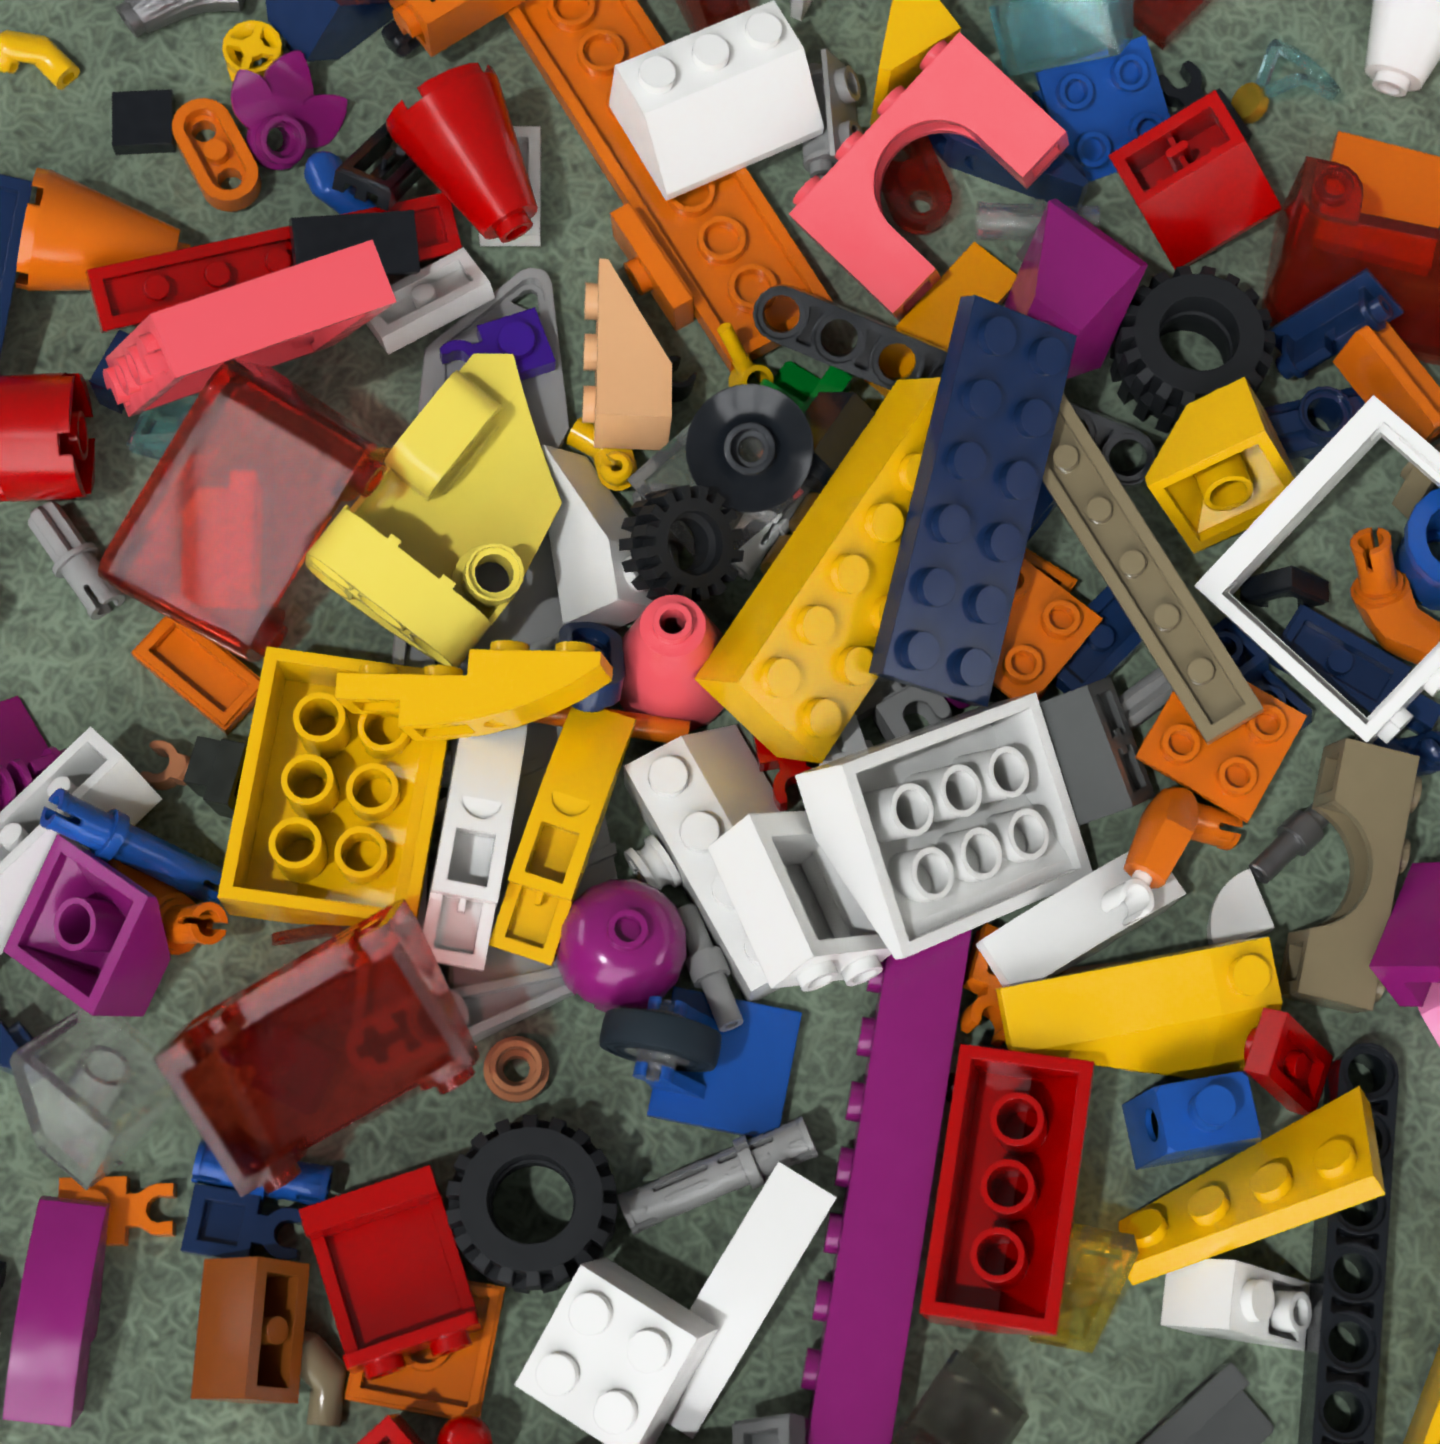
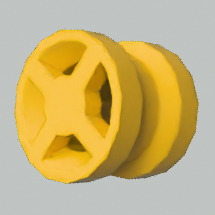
[222,20,284,83]

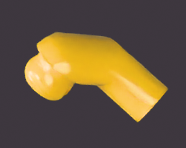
[0,30,80,90]
[566,417,638,491]

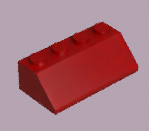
[919,1044,1095,1336]

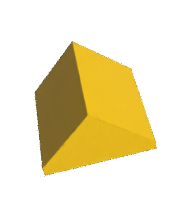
[870,0,961,126]

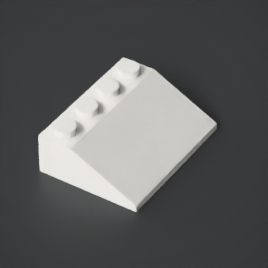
[795,692,1093,960]

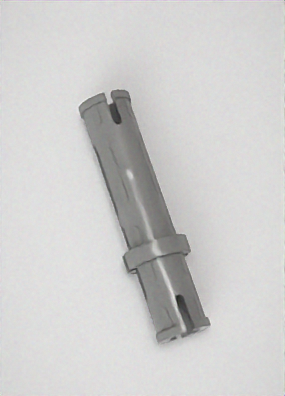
[618,1116,819,1235]

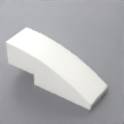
[976,851,1186,987]

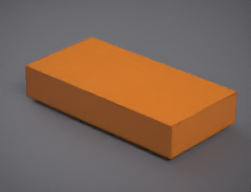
[131,607,260,736]

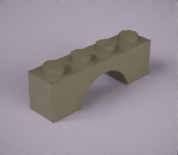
[1279,738,1422,1014]

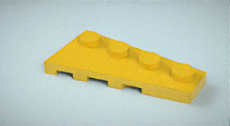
[1118,1085,1385,1285]

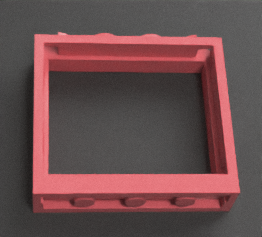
[103,239,397,417]

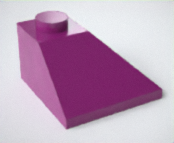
[1005,199,1148,379]
[3,834,171,1017]

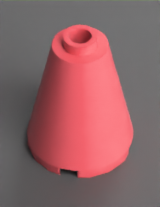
[619,595,724,732]

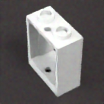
[708,811,891,992]

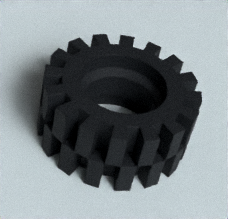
[619,485,744,602]

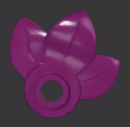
[230,50,348,170]

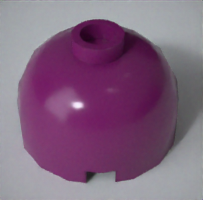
[556,879,687,1013]

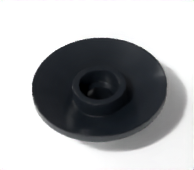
[686,384,814,513]

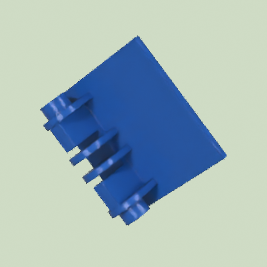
[1032,35,1170,182]

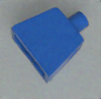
[1122,1071,1262,1170]

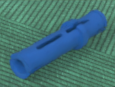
[40,788,223,905]

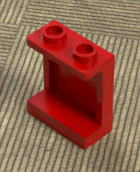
[298,1165,483,1381]

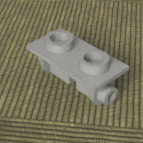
[802,48,863,179]

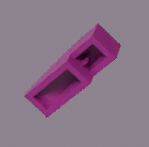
[2,1195,110,1428]

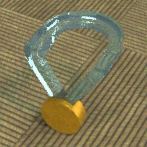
[1231,39,1341,124]

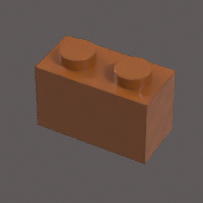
[191,1256,310,1404]

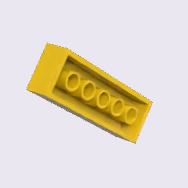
[694,377,941,764]

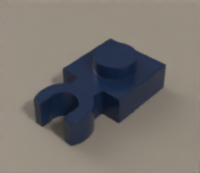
[180,1183,303,1262]

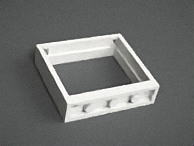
[1194,395,1440,744]

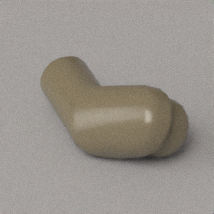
[300,1330,346,1427]

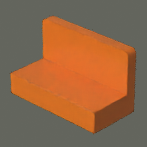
[1332,321,1440,444]

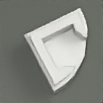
[1207,868,1275,945]

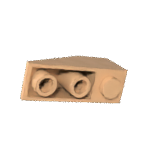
[582,258,672,451]

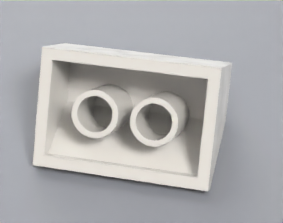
[609,0,824,201]

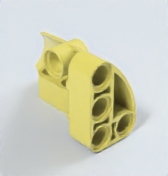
[305,353,562,667]

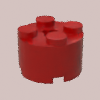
[0,372,95,502]

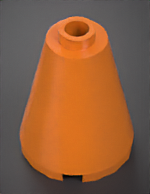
[15,167,191,291]

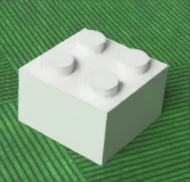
[515,1257,719,1444]

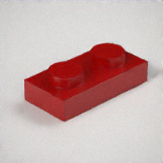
[1244,1007,1333,1116]

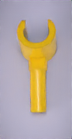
[717,322,774,387]

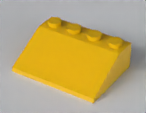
[217,646,449,928]

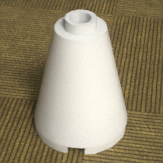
[1365,0,1440,97]

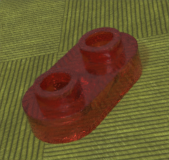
[881,135,952,235]

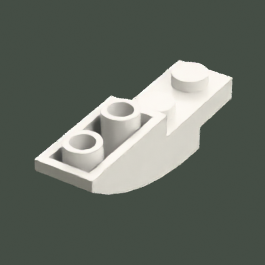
[417,724,528,972]

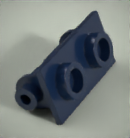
[1267,268,1404,380]

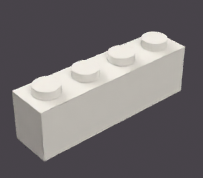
[0,726,162,955]

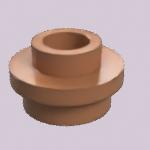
[483,1036,550,1103]

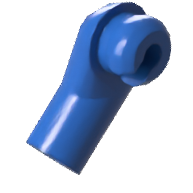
[304,151,377,215]

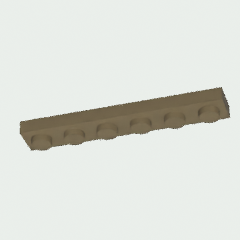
[1042,393,1264,745]

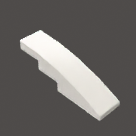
[667,1162,837,1439]

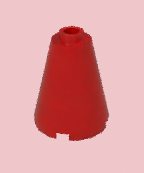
[386,63,538,243]

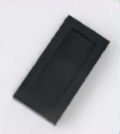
[289,210,420,276]

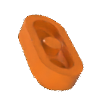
[172,98,261,212]

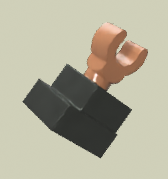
[140,736,247,819]

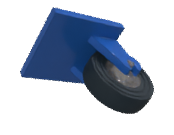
[600,987,802,1138]

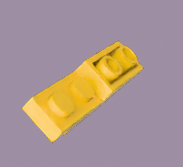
[335,640,613,741]
[489,706,636,967]

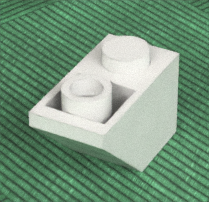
[1161,1259,1312,1351]

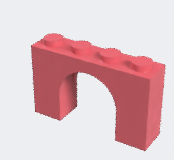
[789,32,1070,322]

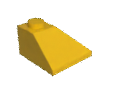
[1144,377,1297,554]

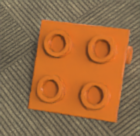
[993,558,1103,701]
[1135,682,1307,823]

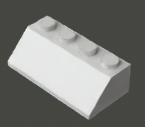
[624,724,834,1003]

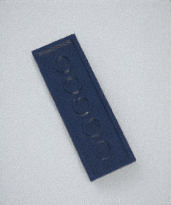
[869,295,1077,707]

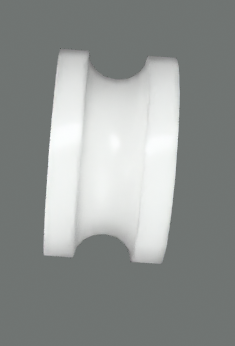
[624,835,682,891]

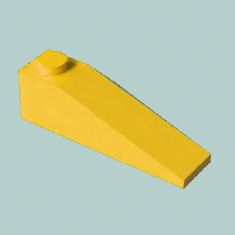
[996,937,1283,1080]

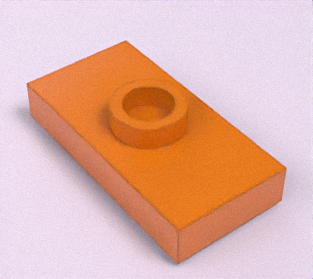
[610,203,695,331]

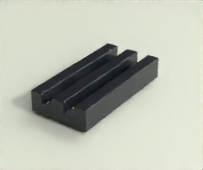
[332,122,424,212]

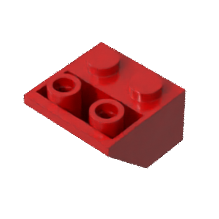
[1108,90,1283,270]

